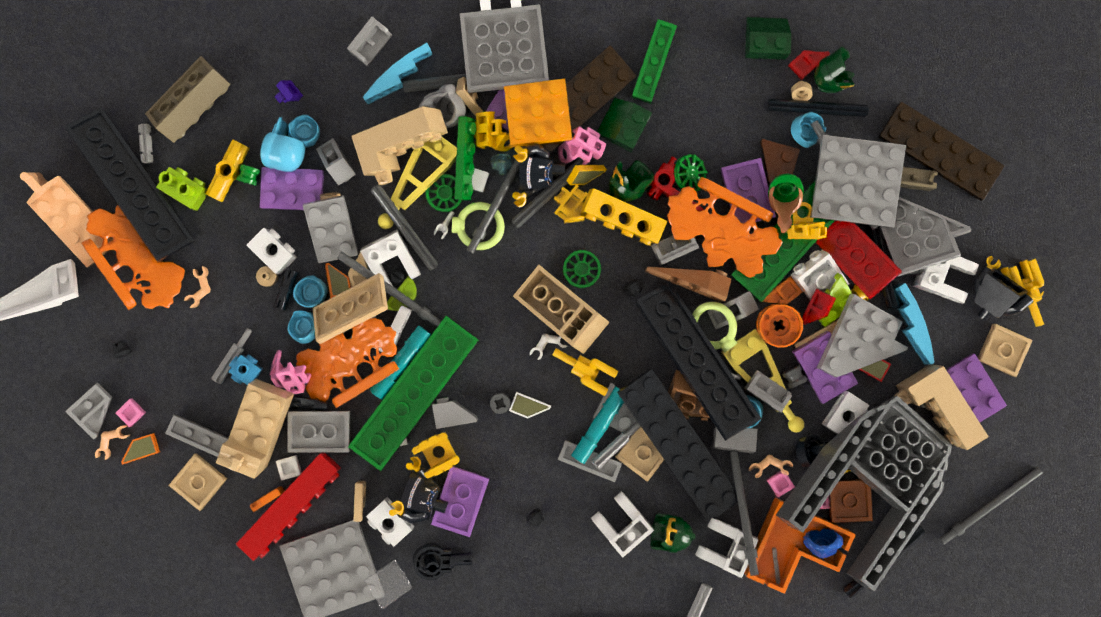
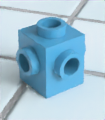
[228,354,264,385]

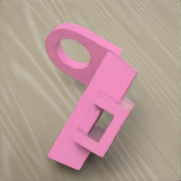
[558,126,606,165]
[269,350,311,394]

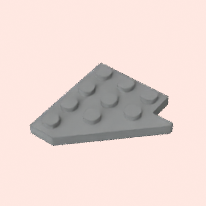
[880,197,971,276]
[817,294,908,377]

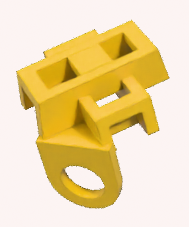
[474,111,513,151]
[554,184,588,224]
[787,202,827,239]

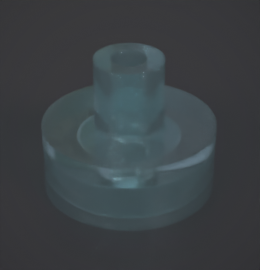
[491,153,512,175]

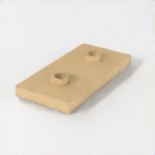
[313,273,388,344]

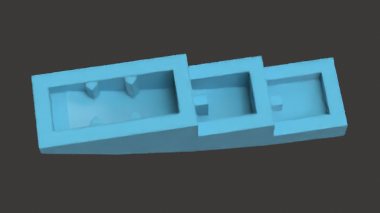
[363,43,433,104]
[895,283,934,365]

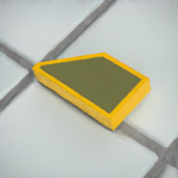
[566,165,607,185]

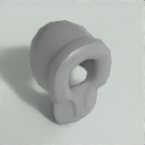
[419,84,466,128]

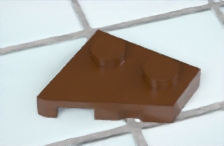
[760,139,800,184]

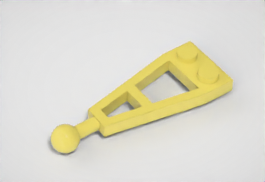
[378,136,457,229]
[721,329,805,433]

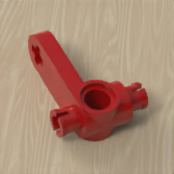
[646,157,704,212]

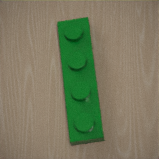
[632,19,677,104]
[454,117,477,201]

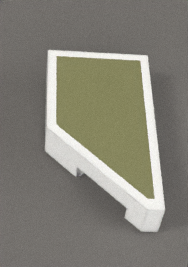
[509,392,551,418]

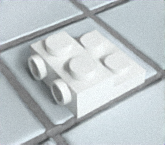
[791,250,849,300]

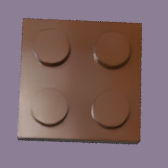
[829,479,873,523]

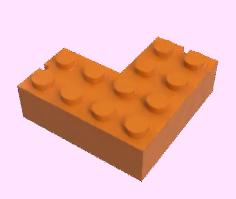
[744,497,856,594]

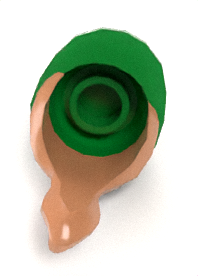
[768,174,804,233]

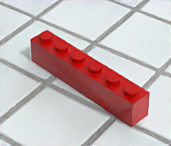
[236,452,341,561]

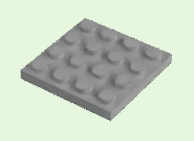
[460,5,549,93]
[810,135,906,228]
[280,519,384,617]

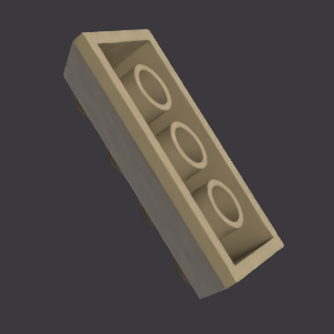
[145,56,230,143]

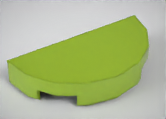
[387,275,417,311]

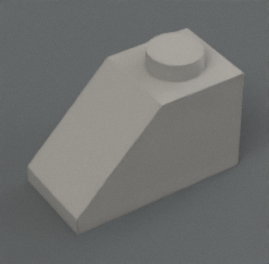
[316,138,356,185]
[707,291,759,329]
[432,397,478,429]

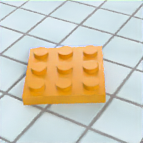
[504,79,572,148]

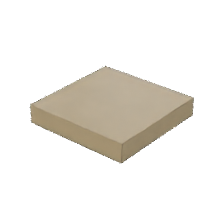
[978,324,1033,377]
[615,427,664,482]
[169,453,227,511]

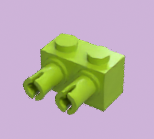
[156,167,207,211]

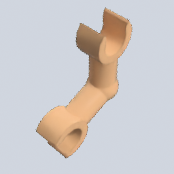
[184,266,211,308]
[95,425,131,460]
[749,455,793,478]

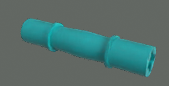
[369,325,431,400]
[571,386,624,464]

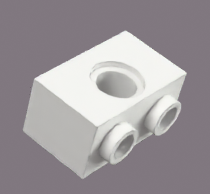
[247,228,297,275]
[822,391,869,435]
[366,497,415,547]

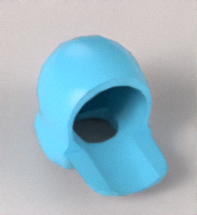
[260,117,305,172]

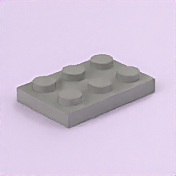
[303,195,359,263]
[288,411,350,453]

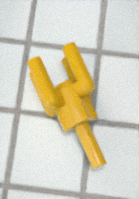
[1000,259,1044,327]
[552,348,618,396]

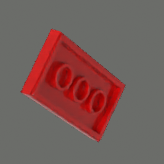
[815,221,902,299]

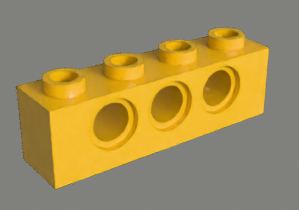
[580,188,667,246]

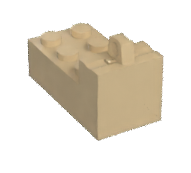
[352,106,448,185]
[513,265,609,354]
[894,364,989,450]
[216,379,294,479]

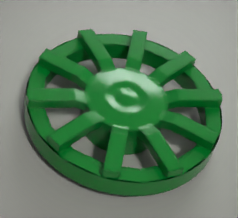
[674,154,707,192]
[426,174,462,212]
[563,250,601,288]

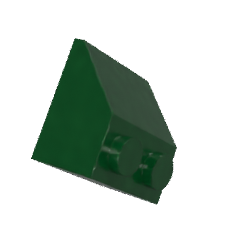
[745,17,791,60]
[597,98,652,153]

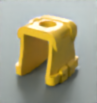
[412,432,460,478]

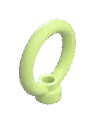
[452,202,505,250]
[692,302,737,353]

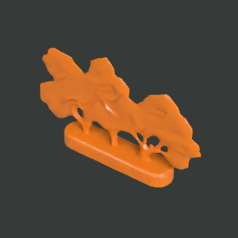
[667,177,782,278]
[81,205,185,310]
[296,318,399,408]

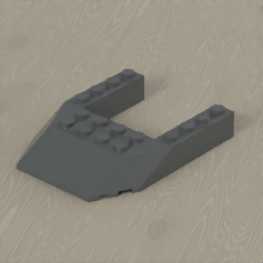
[776,396,952,591]

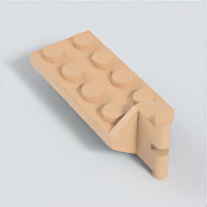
[20,172,113,268]

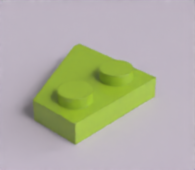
[819,273,852,327]

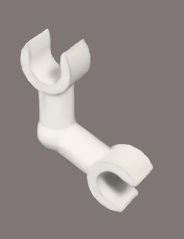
[530,333,568,360]

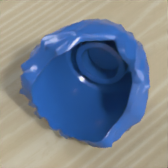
[803,528,843,559]

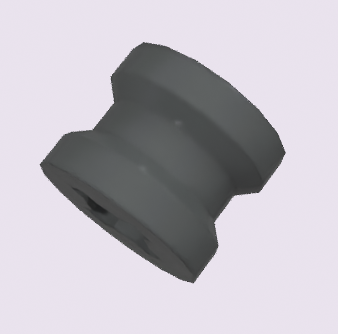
[782,365,808,388]
[490,393,511,414]

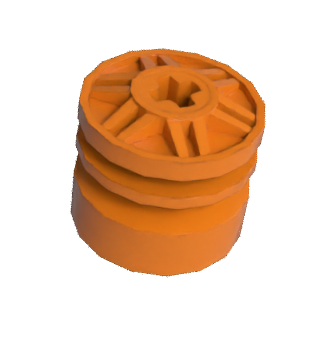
[756,304,803,348]

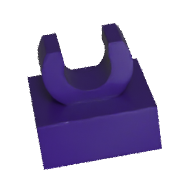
[275,80,303,103]

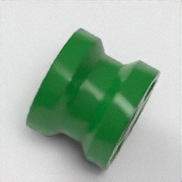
[236,164,261,186]

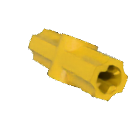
[205,139,250,202]

